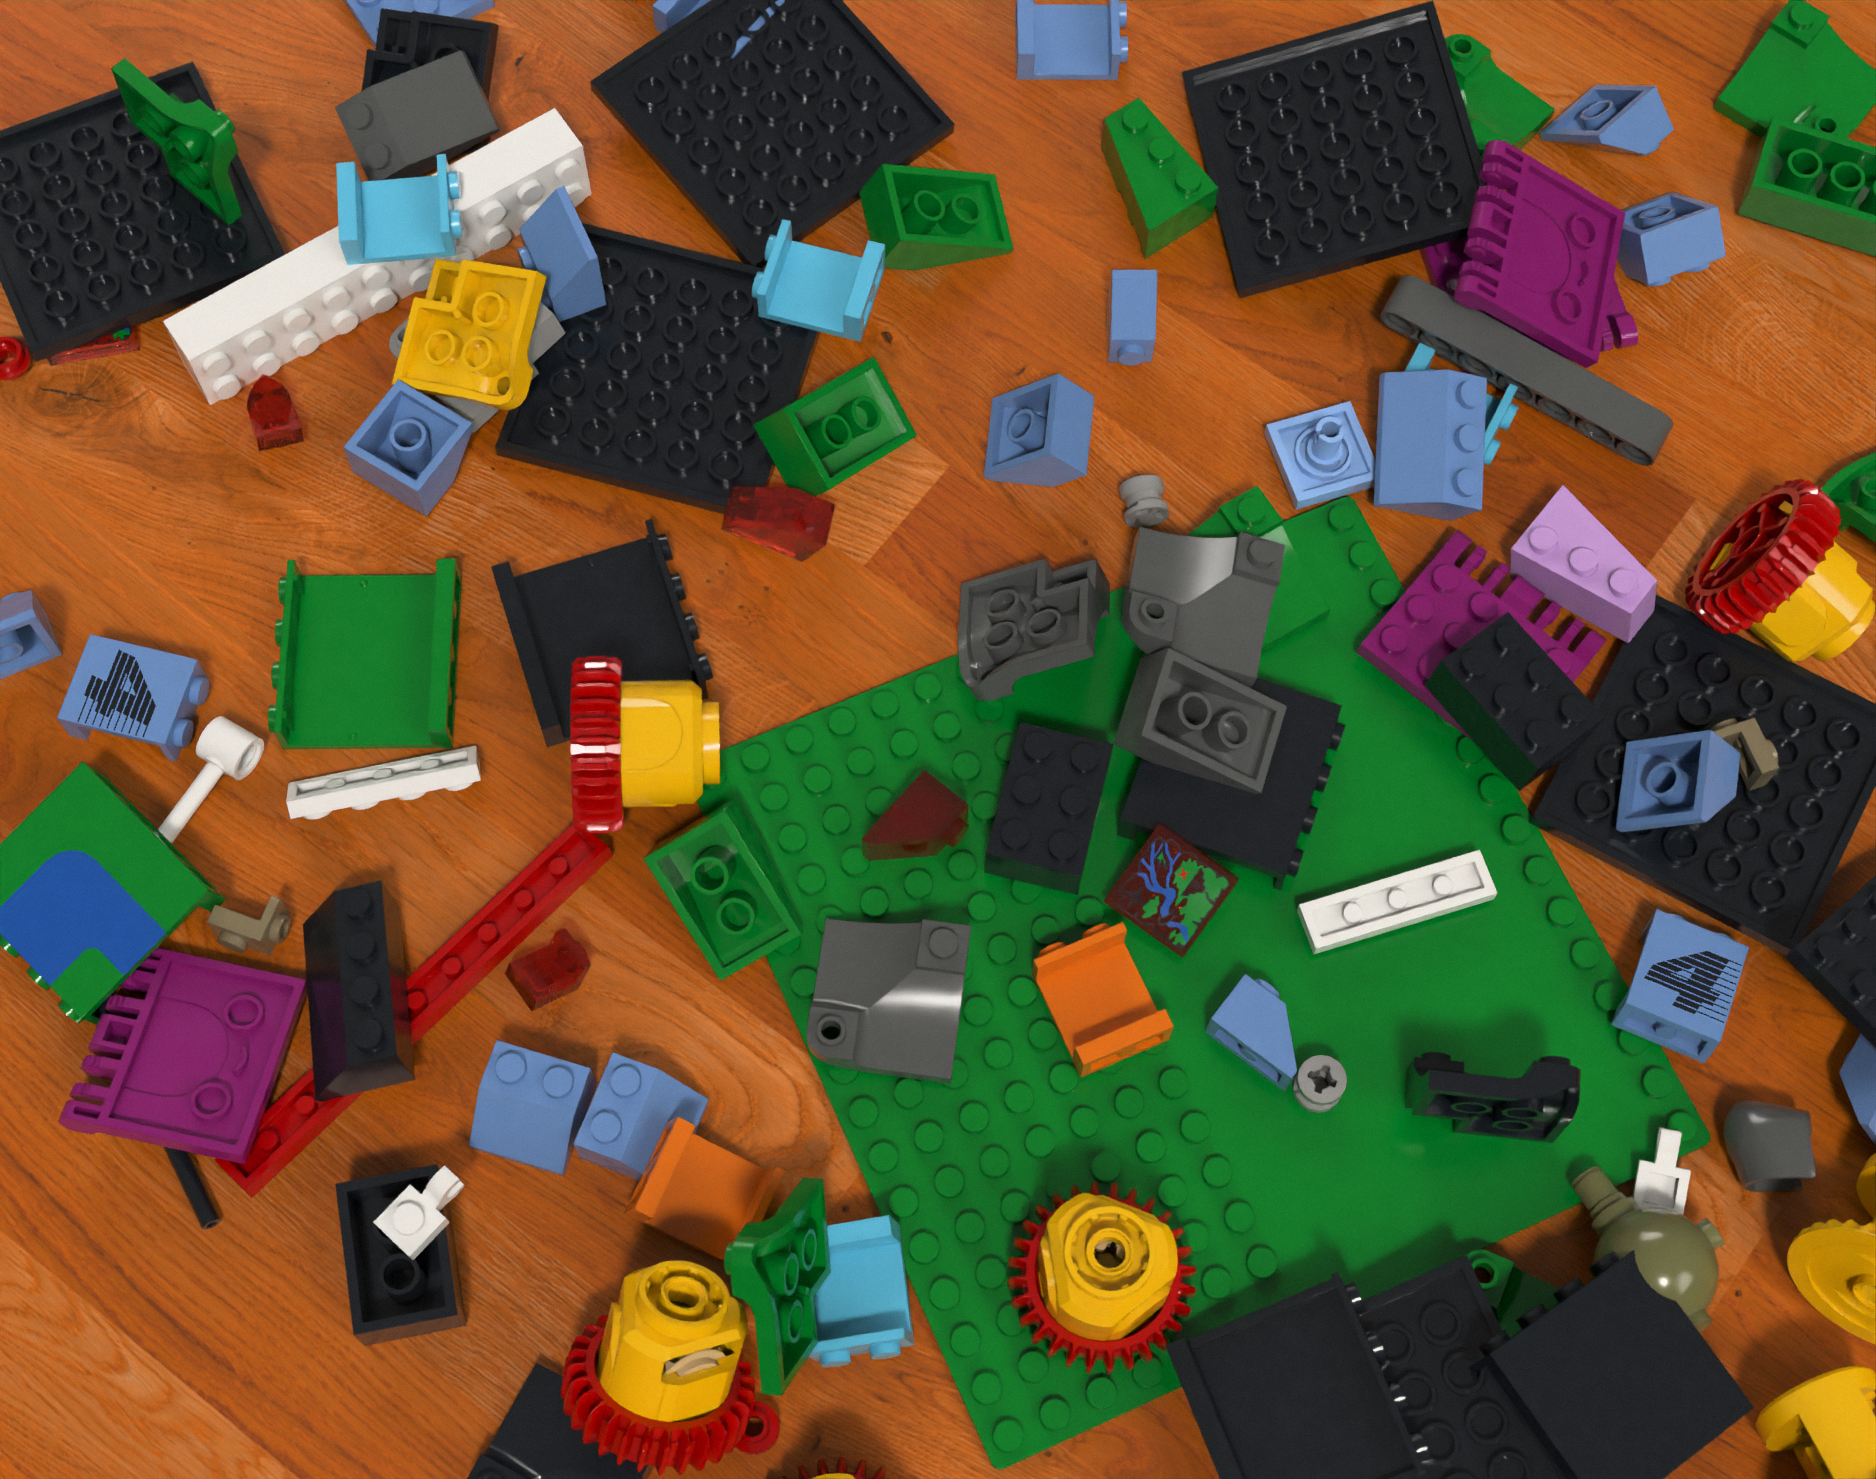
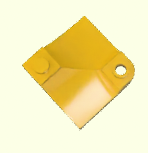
[392,259,547,410]

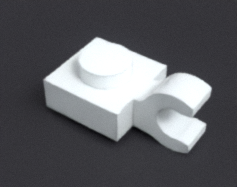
[1632,1127,1691,1215]
[373,1166,465,1260]

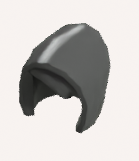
[1723,1100,1816,1192]

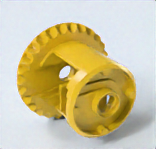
[1787,1153,1876,1345]
[1755,1366,1876,1479]

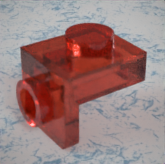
[504,928,591,1012]

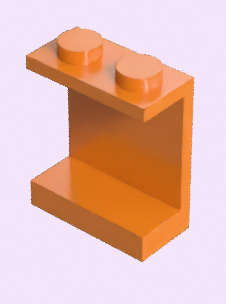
[1032,922,1174,1078]
[624,1117,785,1263]

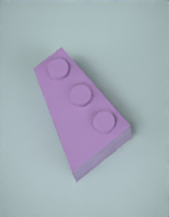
[1510,485,1657,644]

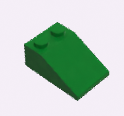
[859,164,1014,271]
[753,357,917,505]
[643,798,803,981]

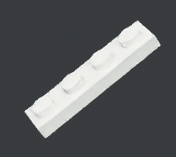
[286,745,481,819]
[1297,850,1497,955]

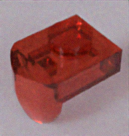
[247,374,304,451]

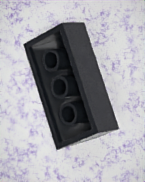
[303,880,415,1102]

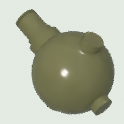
[1571,1166,1725,1333]

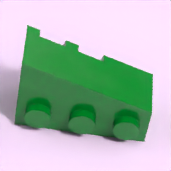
[1101,97,1218,259]

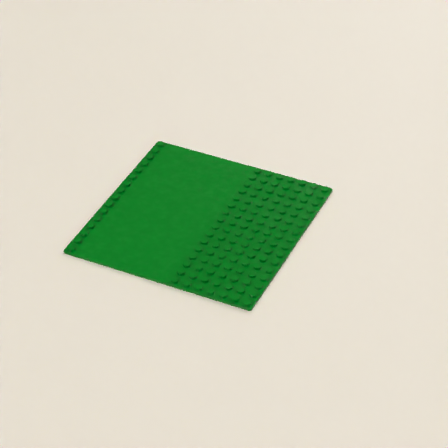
[696,497,1710,1470]

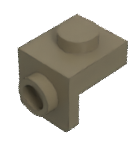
[1710,718,1779,791]
[207,896,291,956]

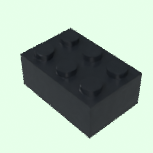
[1424,612,1605,791]
[984,722,1113,895]
[335,1164,466,1346]

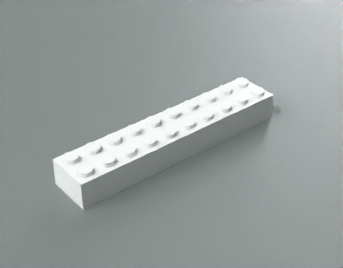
[163,108,592,405]

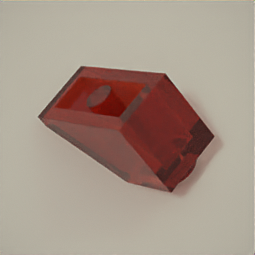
[721,486,835,562]
[862,770,969,861]

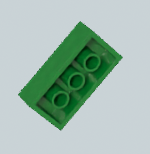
[1738,116,1876,257]

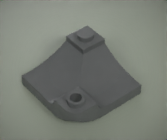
[1121,527,1285,688]
[958,559,1110,701]
[806,919,971,1084]

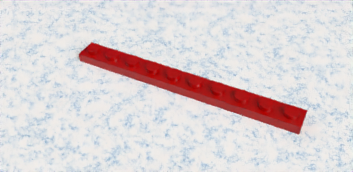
[215,823,613,1198]

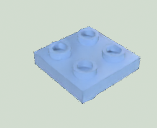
[1264,401,1376,510]

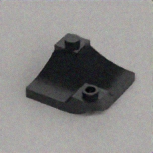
[362,8,499,155]
[1405,1052,1581,1143]
[467,1363,654,1479]

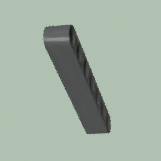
[1380,275,1674,466]

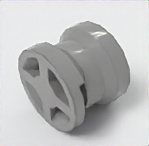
[1119,475,1169,528]
[1293,1055,1347,1113]

